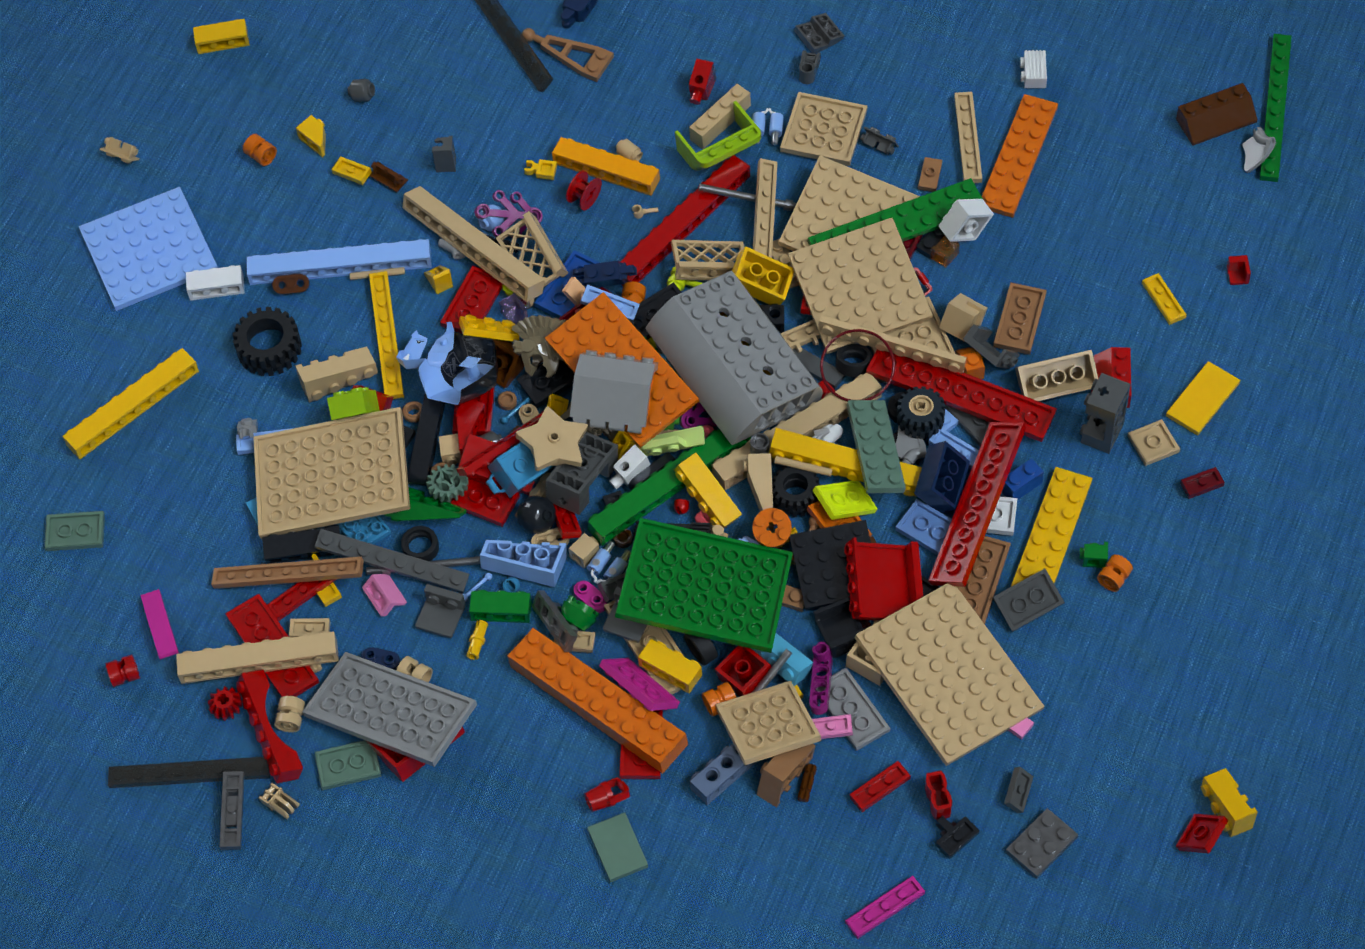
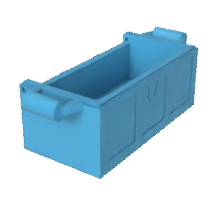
[486,442,556,498]

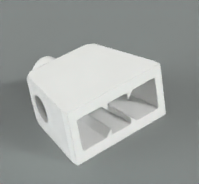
[609,445,650,490]

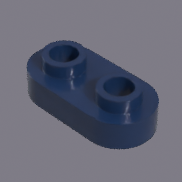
[361,647,400,670]

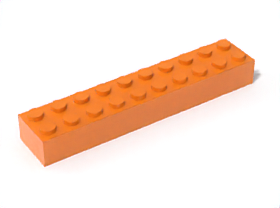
[507,628,688,774]

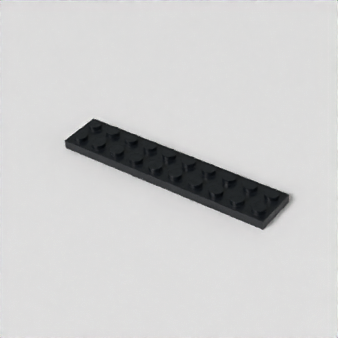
[517,282,682,408]

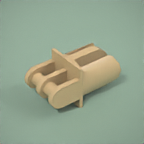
[258,783,300,819]

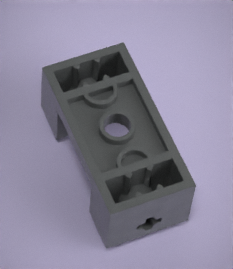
[1080,373,1131,454]
[546,432,618,515]

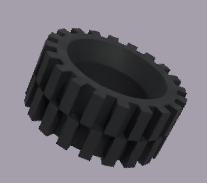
[233,307,302,376]

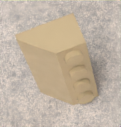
[1015,350,1098,401]

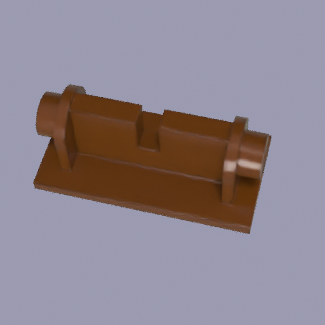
[370,162,408,192]

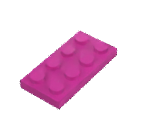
[599,658,680,711]

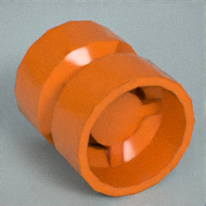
[243,134,277,166]
[621,281,646,304]
[1097,554,1133,592]
[701,682,736,717]

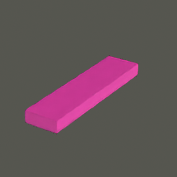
[845,876,925,939]

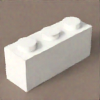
[186,265,245,301]

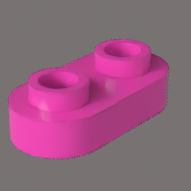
[574,581,607,613]

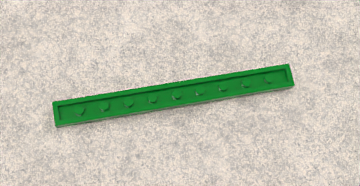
[1260,34,1292,182]

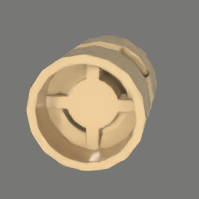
[396,656,433,683]
[274,696,305,732]

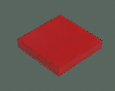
[1176,814,1228,854]

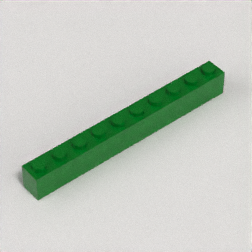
[587,429,751,546]

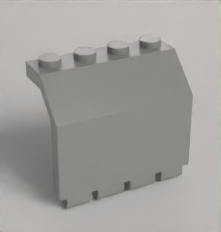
[570,350,659,434]

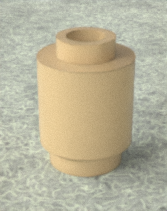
[616,139,643,161]

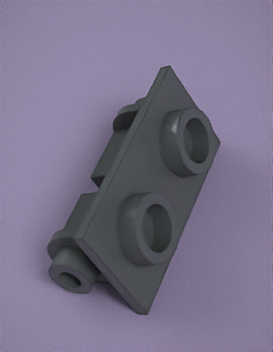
[860,126,899,155]

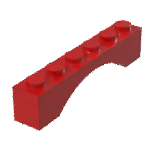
[236,669,303,783]

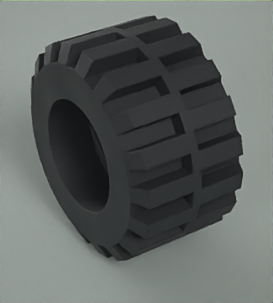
[772,466,820,517]

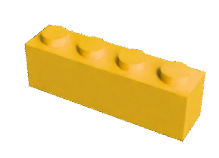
[674,453,742,528]

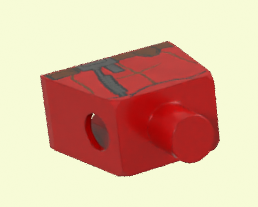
[689,58,716,105]

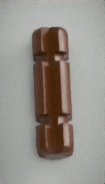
[798,763,817,803]

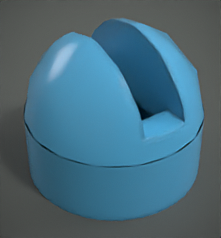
[503,577,520,592]

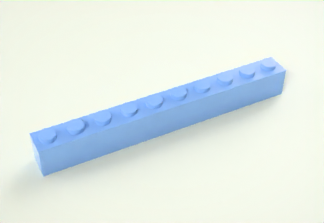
[247,239,432,285]

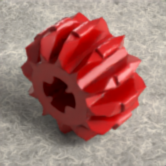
[208,686,242,721]

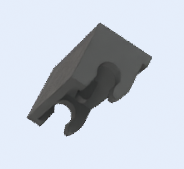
[432,136,456,172]

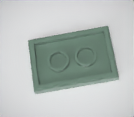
[45,511,105,551]
[315,740,382,791]
[587,813,648,883]

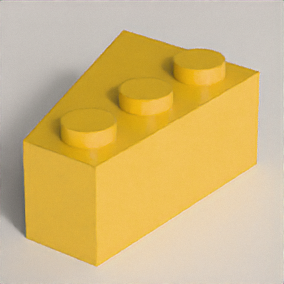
[1201,768,1258,837]

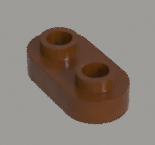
[272,274,310,294]

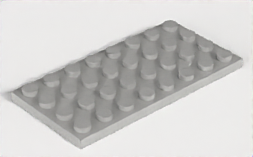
[302,652,477,767]

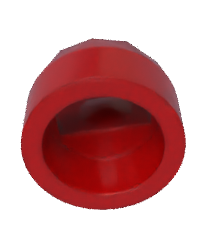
[674,499,689,514]

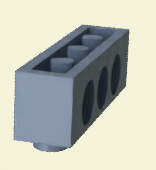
[690,743,758,805]

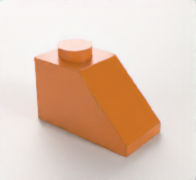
[955,347,985,379]

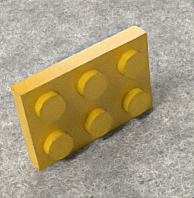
[459,315,520,341]

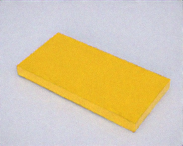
[1166,361,1240,435]

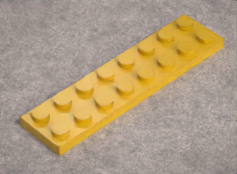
[1011,467,1093,587]

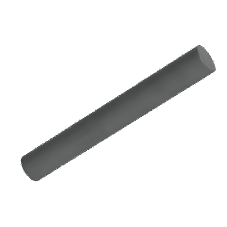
[752,649,792,693]

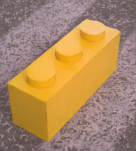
[193,19,250,54]
[638,639,702,694]

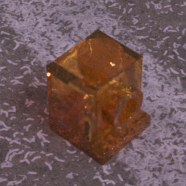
[931,236,960,267]

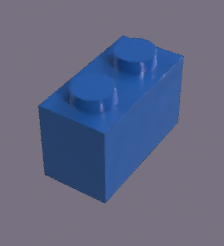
[1002,458,1044,500]

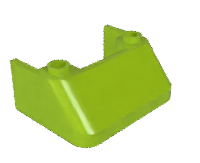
[675,101,761,171]

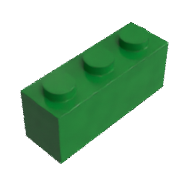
[469,590,532,623]

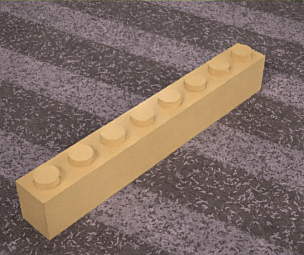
[176,631,339,684]

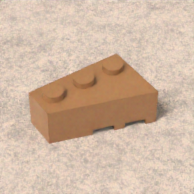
[757,744,816,807]

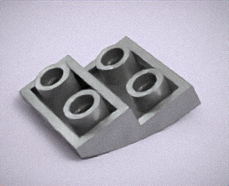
[794,13,844,53]

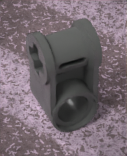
[799,50,821,84]

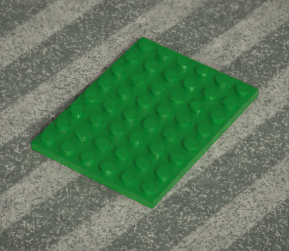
[615,518,793,653]

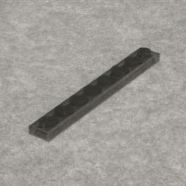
[475,0,553,92]
[108,757,270,788]

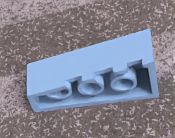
[480,540,567,587]

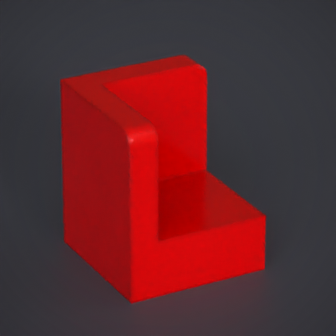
[1227,255,1251,285]

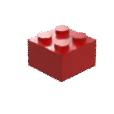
[715,646,771,697]

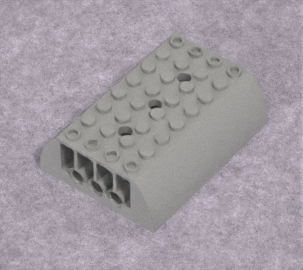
[645,271,823,445]

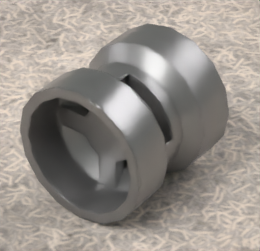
[750,433,769,454]

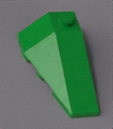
[384,487,466,521]

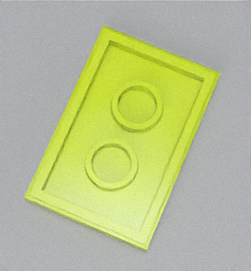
[812,481,878,520]

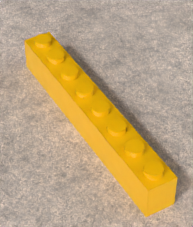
[63,348,199,459]
[769,428,922,497]

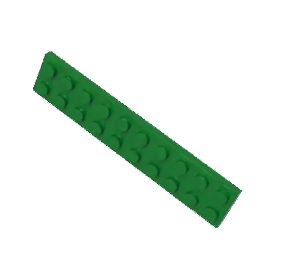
[807,178,983,245]

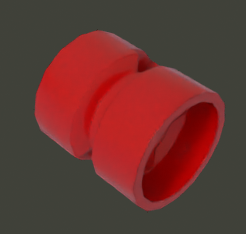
[105,654,140,687]

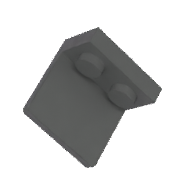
[415,584,466,638]
[603,587,647,643]

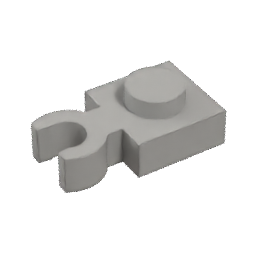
[237,418,258,439]

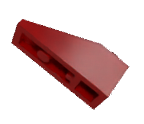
[455,400,486,456]

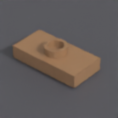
[918,157,943,192]

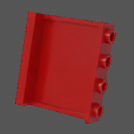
[844,537,923,621]

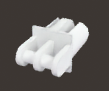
[812,424,843,444]

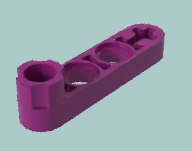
[809,642,833,715]

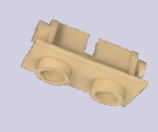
[100,137,139,163]

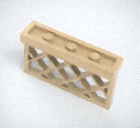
[496,211,569,287]
[671,240,744,280]

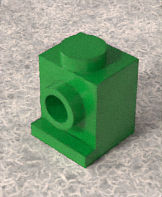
[1079,541,1108,568]

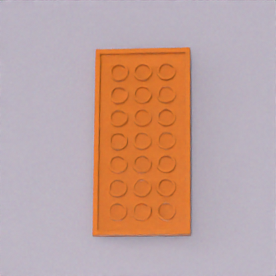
[545,292,699,448]

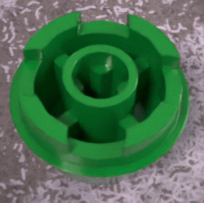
[561,595,600,631]

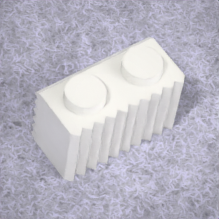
[1020,50,1047,88]

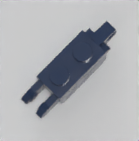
[561,0,598,29]
[573,261,637,288]

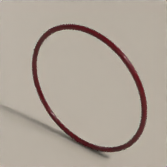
[820,329,895,402]

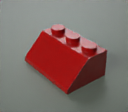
[1091,347,1132,408]

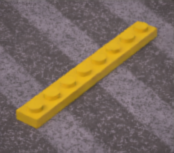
[369,271,404,399]

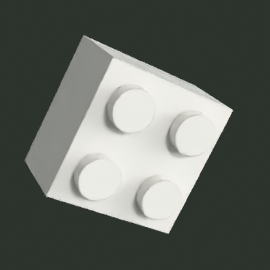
[939,199,994,242]

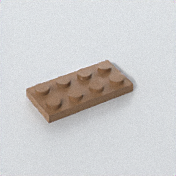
[993,282,1047,355]

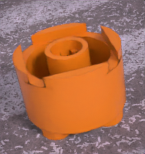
[752,508,792,548]

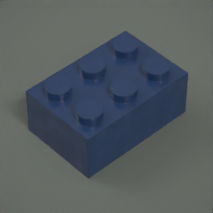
[914,441,970,513]

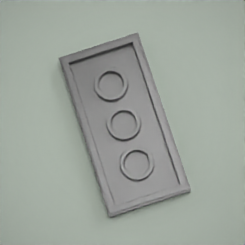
[815,668,890,751]

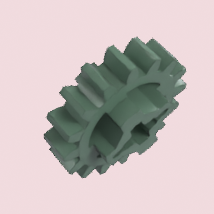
[426,464,469,502]

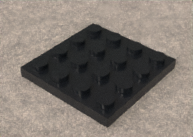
[789,520,871,611]

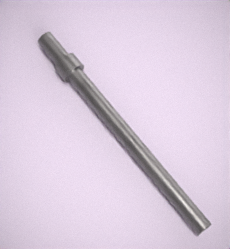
[699,183,797,211]
[366,556,480,575]

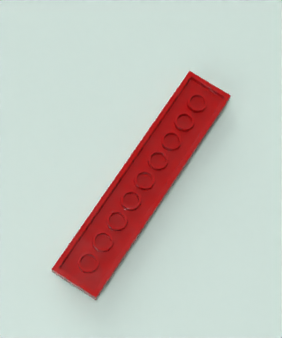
[866,349,1057,442]
[928,422,1026,587]

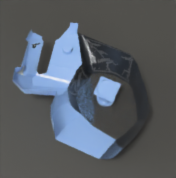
[396,322,498,405]

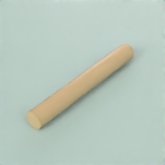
[350,267,405,280]
[774,456,833,477]

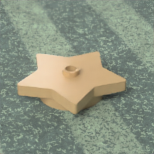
[516,406,588,471]

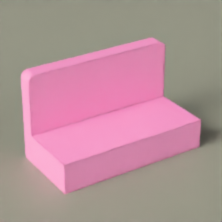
[362,574,407,616]

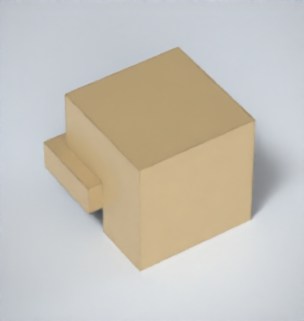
[939,293,988,342]

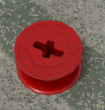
[566,170,602,211]

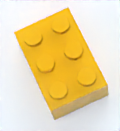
[732,246,794,305]

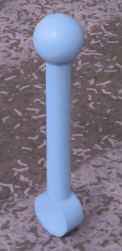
[463,573,492,602]

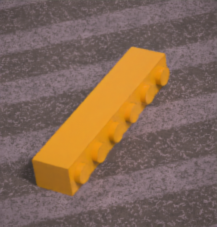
[552,137,660,196]

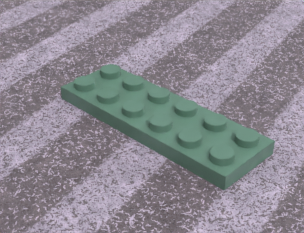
[847,400,906,493]

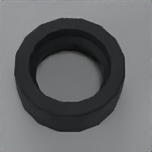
[836,343,872,377]
[401,526,439,561]
[684,634,718,666]

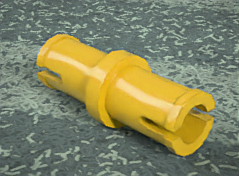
[466,620,488,660]

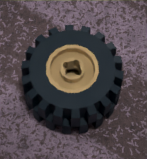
[897,386,945,439]

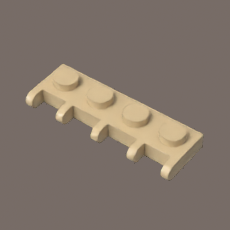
[780,320,821,353]

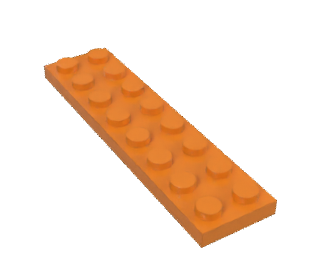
[982,94,1058,218]

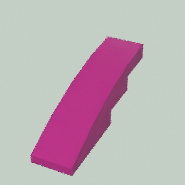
[141,589,179,659]

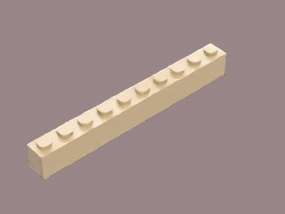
[402,186,545,302]
[712,373,882,490]

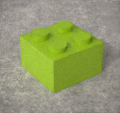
[327,387,380,420]

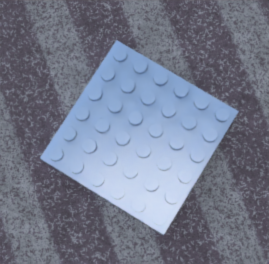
[79,187,218,311]

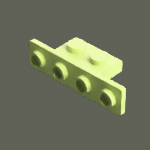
[640,426,705,456]

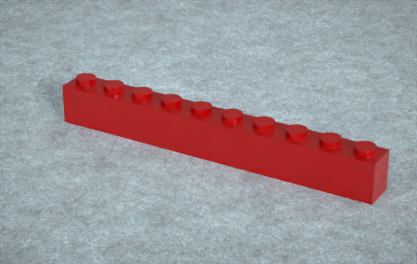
[620,155,750,286]

